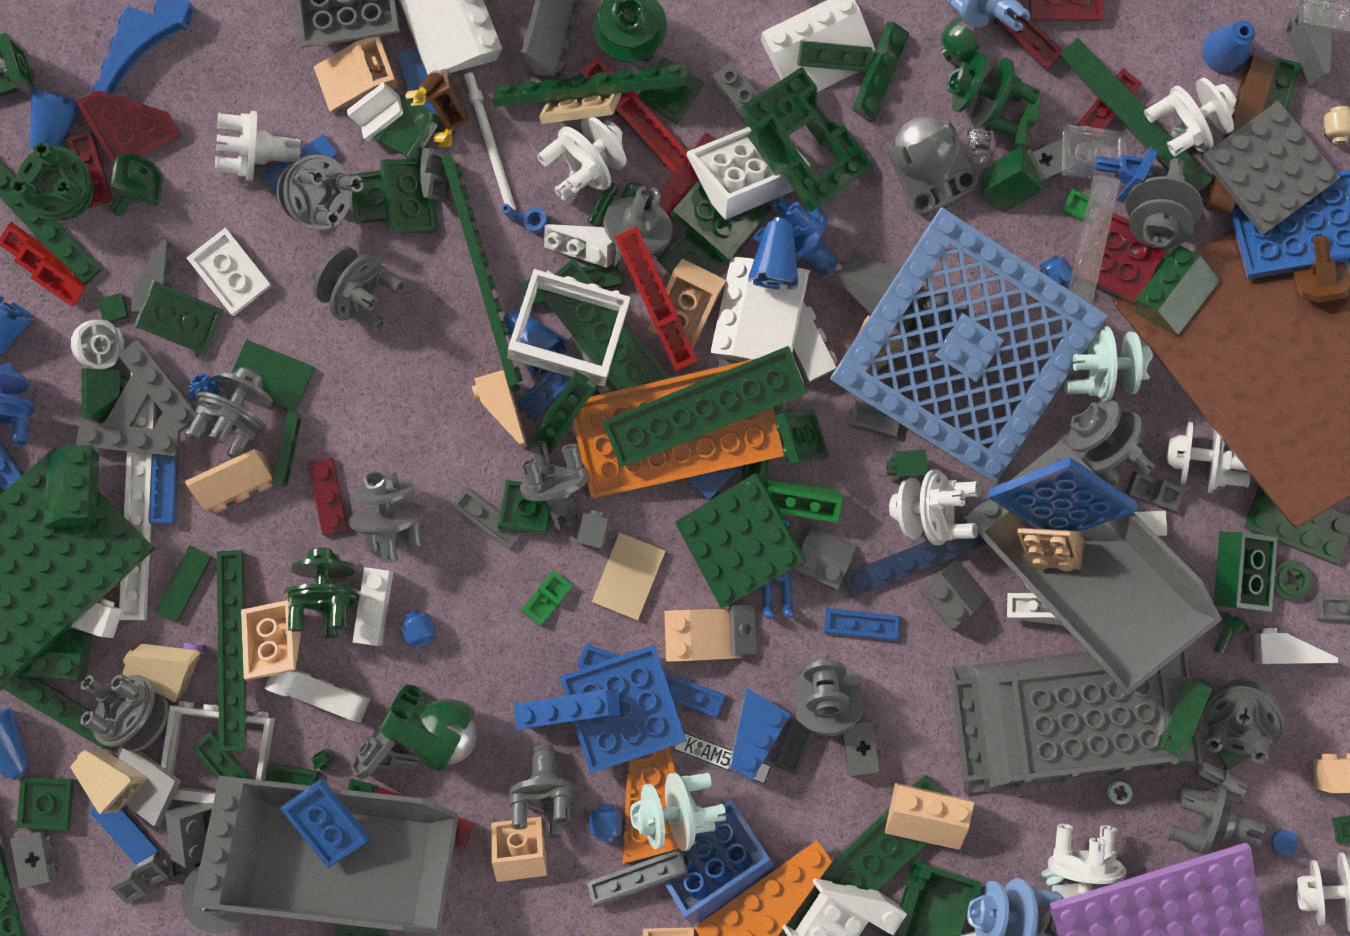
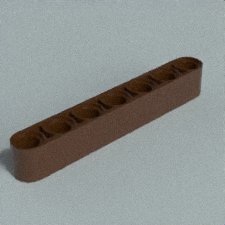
[1204,54,1276,214]

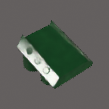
[375,94,441,161]

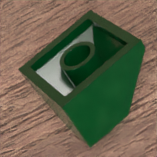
[81,368,129,423]

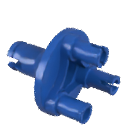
[754,196,838,276]

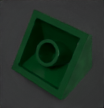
[982,145,1045,213]

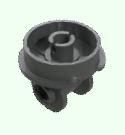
[794,659,863,736]

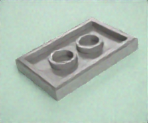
[118,749,181,826]

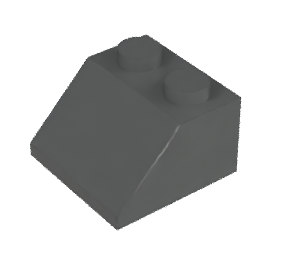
[793,524,856,590]
[918,559,988,629]

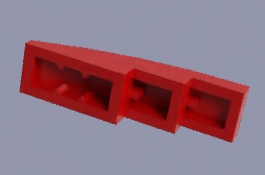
[0,222,86,307]

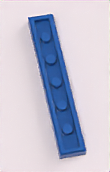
[577,643,726,718]

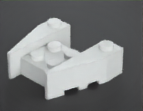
[782,878,907,936]

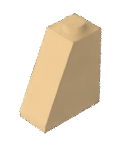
[122,644,201,702]
[70,749,148,814]

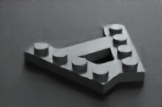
[76,339,196,457]

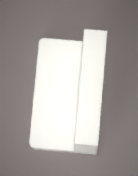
[347,82,403,141]

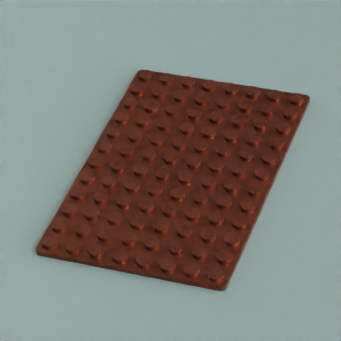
[1114,228,1350,528]

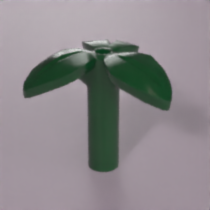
[1214,612,1251,654]

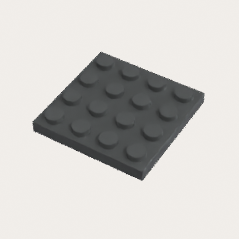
[1200,100,1340,235]

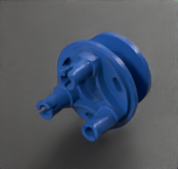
[0,363,35,446]

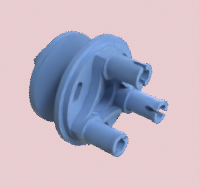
[967,878,1062,936]

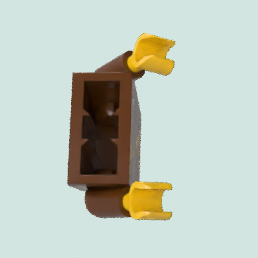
[406,69,470,147]

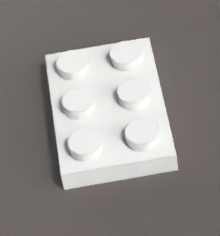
[187,228,272,316]

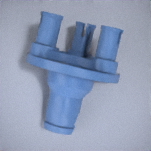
[948,0,1030,31]

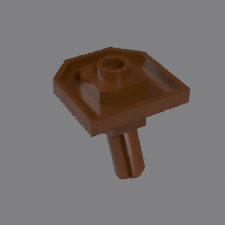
[1292,236,1350,302]

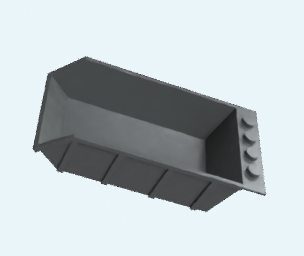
[964,440,1222,696]
[948,649,1202,793]
[192,776,459,935]

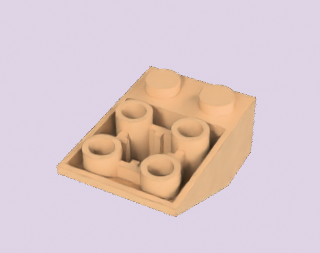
[314,36,399,112]
[1018,528,1084,571]

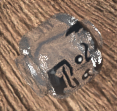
[964,126,996,163]

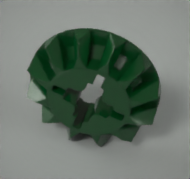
[1274,560,1313,600]

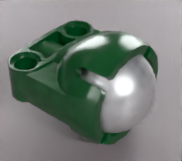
[380,684,477,772]

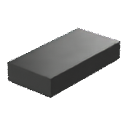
[849,401,901,438]

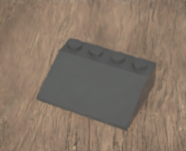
[295,0,399,48]
[522,0,582,79]

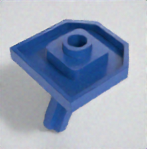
[1094,146,1157,203]

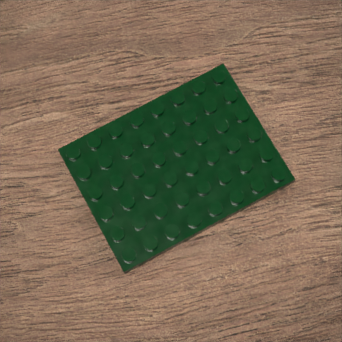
[0,447,156,691]

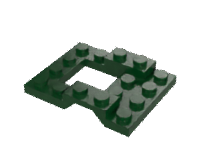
[737,67,874,212]

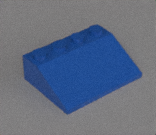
[649,799,777,925]

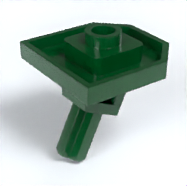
[110,152,163,216]

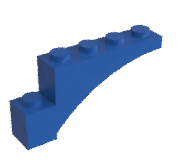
[93,0,195,94]

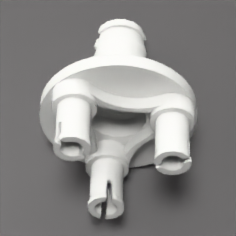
[215,111,301,181]

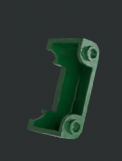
[890,859,983,936]

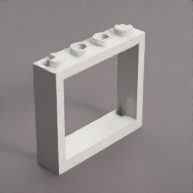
[507,269,631,386]
[161,701,275,803]

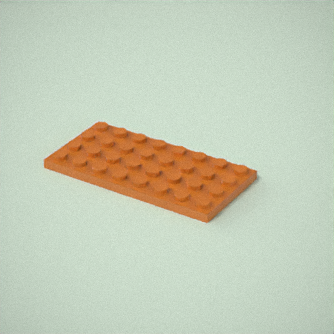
[573,359,785,499]

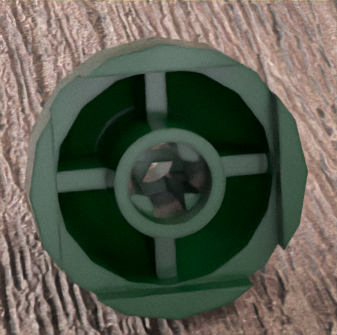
[940,16,984,66]

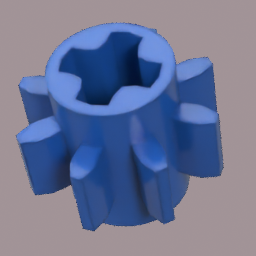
[188,373,220,401]

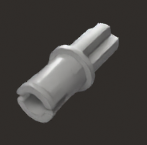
[1197,762,1248,797]

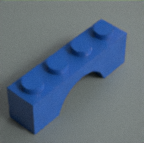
[514,689,621,729]

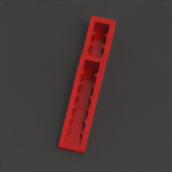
[579,55,687,173]
[614,226,698,371]

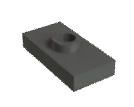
[729,604,757,656]

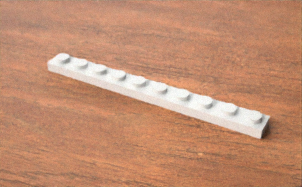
[119,372,157,620]

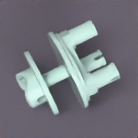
[1064,326,1153,401]
[630,773,726,851]

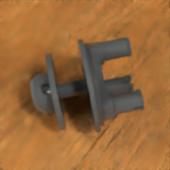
[277,154,363,230]
[1126,158,1203,248]
[312,246,405,332]
[186,367,273,459]
[1068,400,1155,485]
[349,471,425,563]
[80,675,169,752]
[1204,678,1284,764]

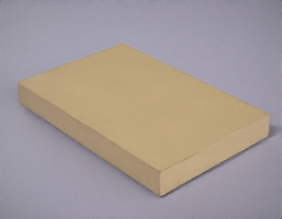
[539,93,621,124]
[592,533,665,620]

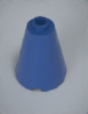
[1202,20,1256,74]
[29,87,80,149]
[748,218,798,290]
[0,296,33,356]
[503,310,569,377]
[0,707,30,780]

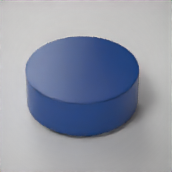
[1271,829,1298,856]

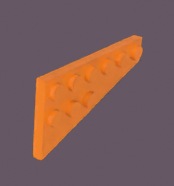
[622,747,696,864]
[694,840,833,936]

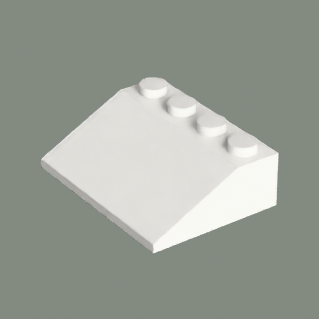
[399,0,502,75]
[761,0,876,92]
[687,127,810,220]
[711,257,809,362]

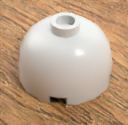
[71,320,124,369]

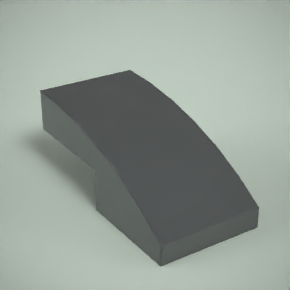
[420,148,449,203]
[1125,471,1185,512]
[110,854,169,904]

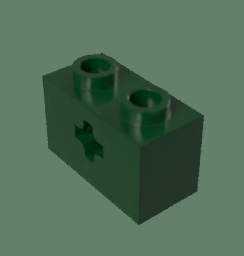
[886,449,928,482]

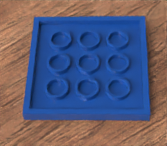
[988,457,1137,531]
[560,644,687,774]

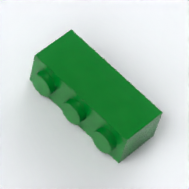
[766,478,843,523]

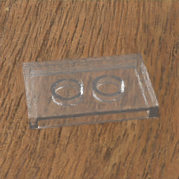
[1062,125,1127,182]

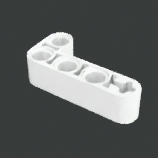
[265,669,370,723]

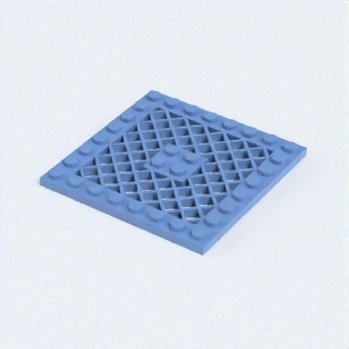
[830,207,1108,483]

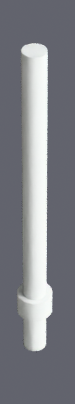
[464,73,516,211]

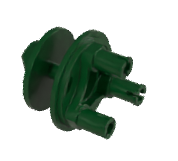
[593,0,667,62]
[947,53,1040,137]
[10,142,94,220]
[283,547,361,638]

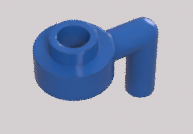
[501,204,549,234]

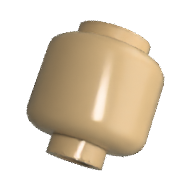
[1324,106,1350,145]

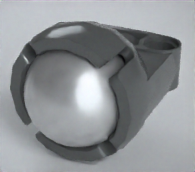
[887,117,978,213]

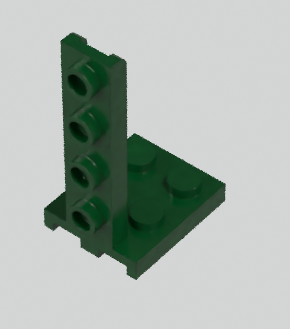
[0,32,36,98]

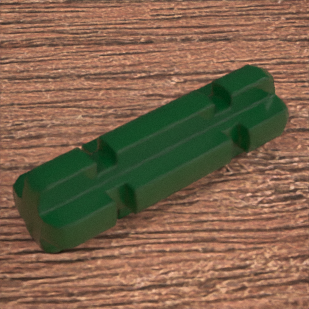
[588,181,619,227]

